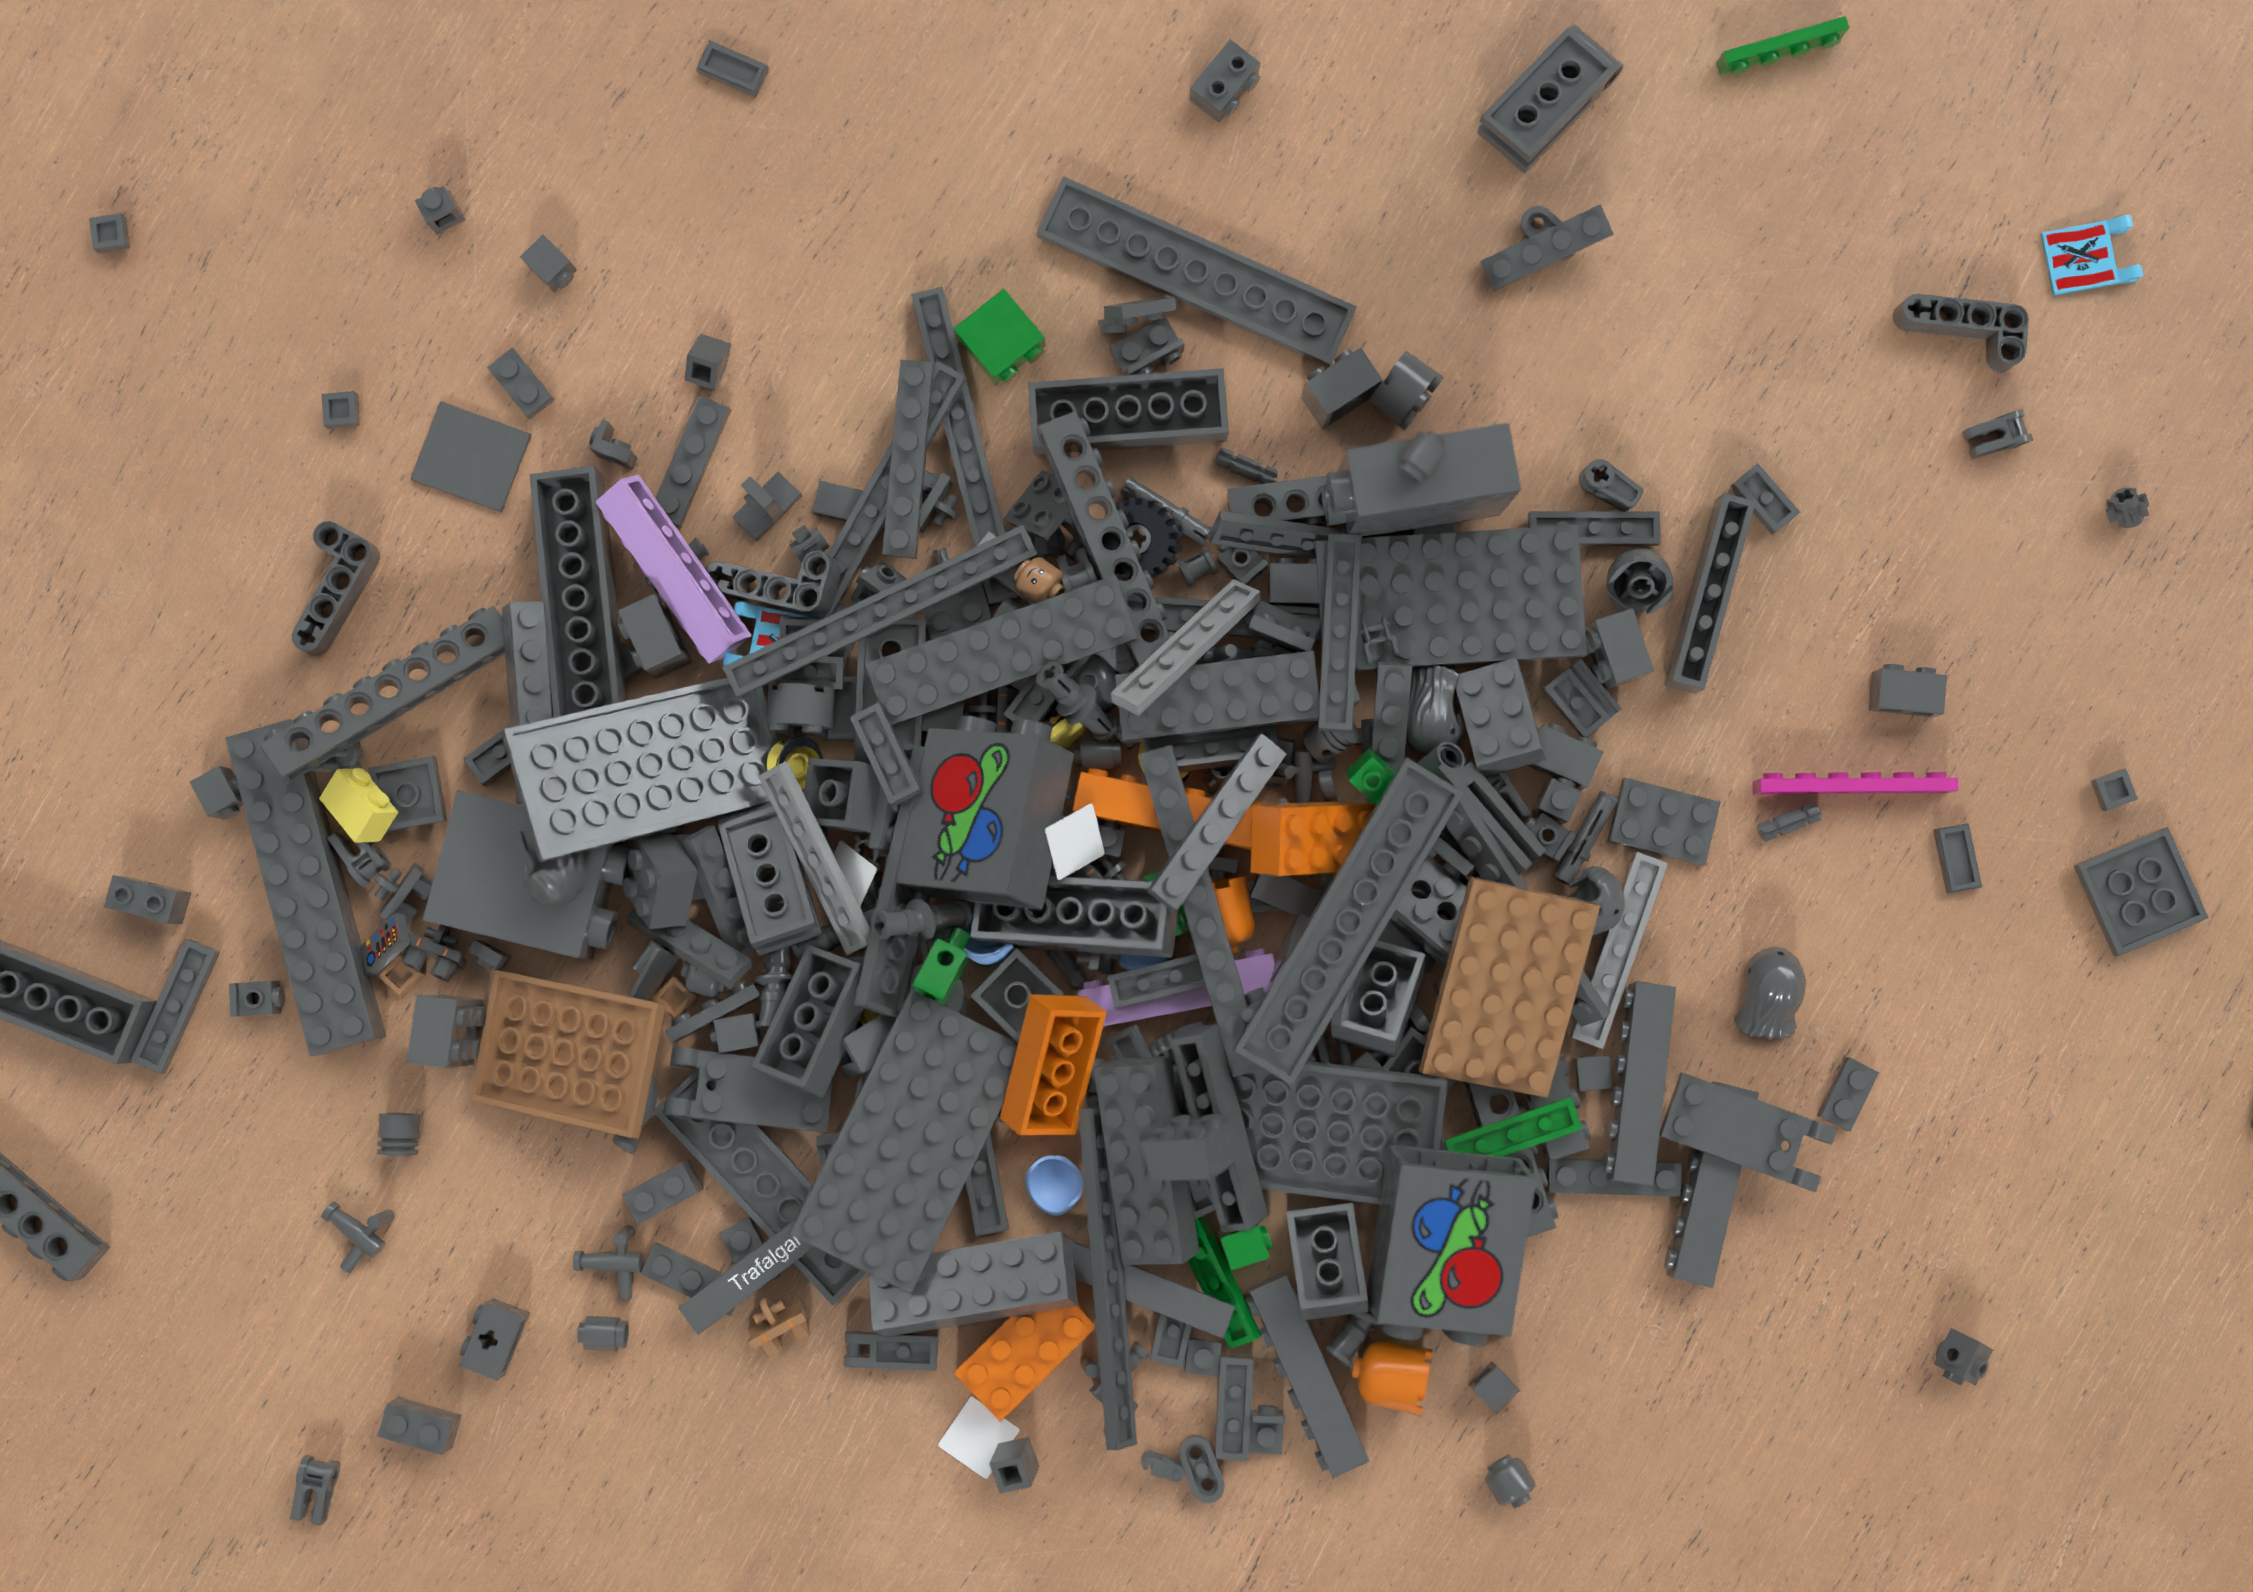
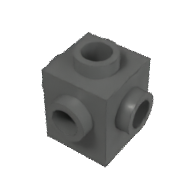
[850,560,907,604]
[1934,1328,1993,1386]

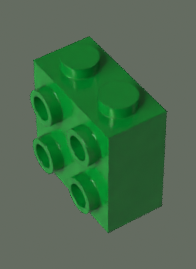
[953,288,1046,386]

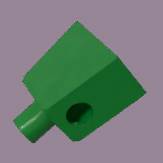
[913,927,971,1006]

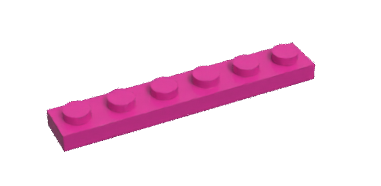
[1752,772,1958,795]

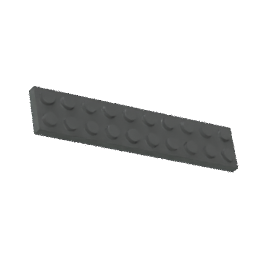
[1037,176,1357,367]
[1232,758,1464,1085]

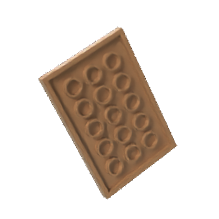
[1419,877,1600,1098]
[469,970,666,1138]

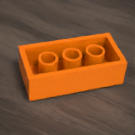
[1251,801,1376,876]
[1000,994,1107,1135]
[954,1302,1096,1422]

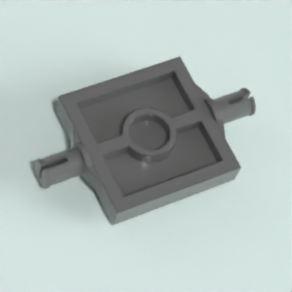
[922,548,993,640]

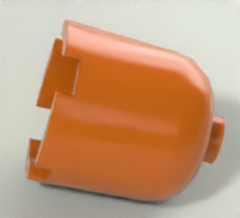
[1213,875,1255,953]
[1352,1341,1433,1416]

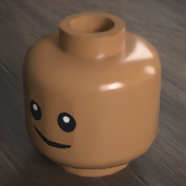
[1014,557,1065,604]

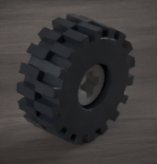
[1102,498,1183,580]

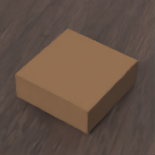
[377,952,426,998]
[651,974,699,1019]

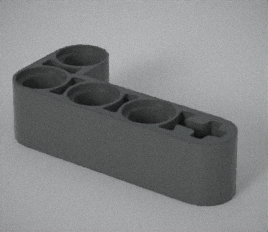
[1893,294,2029,372]
[292,521,380,655]
[706,551,841,618]

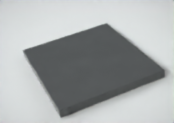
[411,401,532,513]

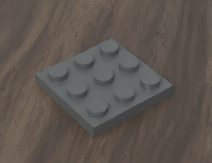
[2074,827,2209,956]

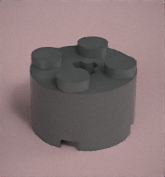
[1369,351,1444,431]
[766,683,835,737]

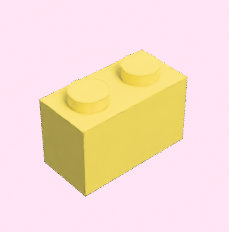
[319,768,398,843]

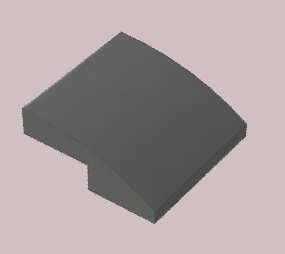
[777,616,846,689]

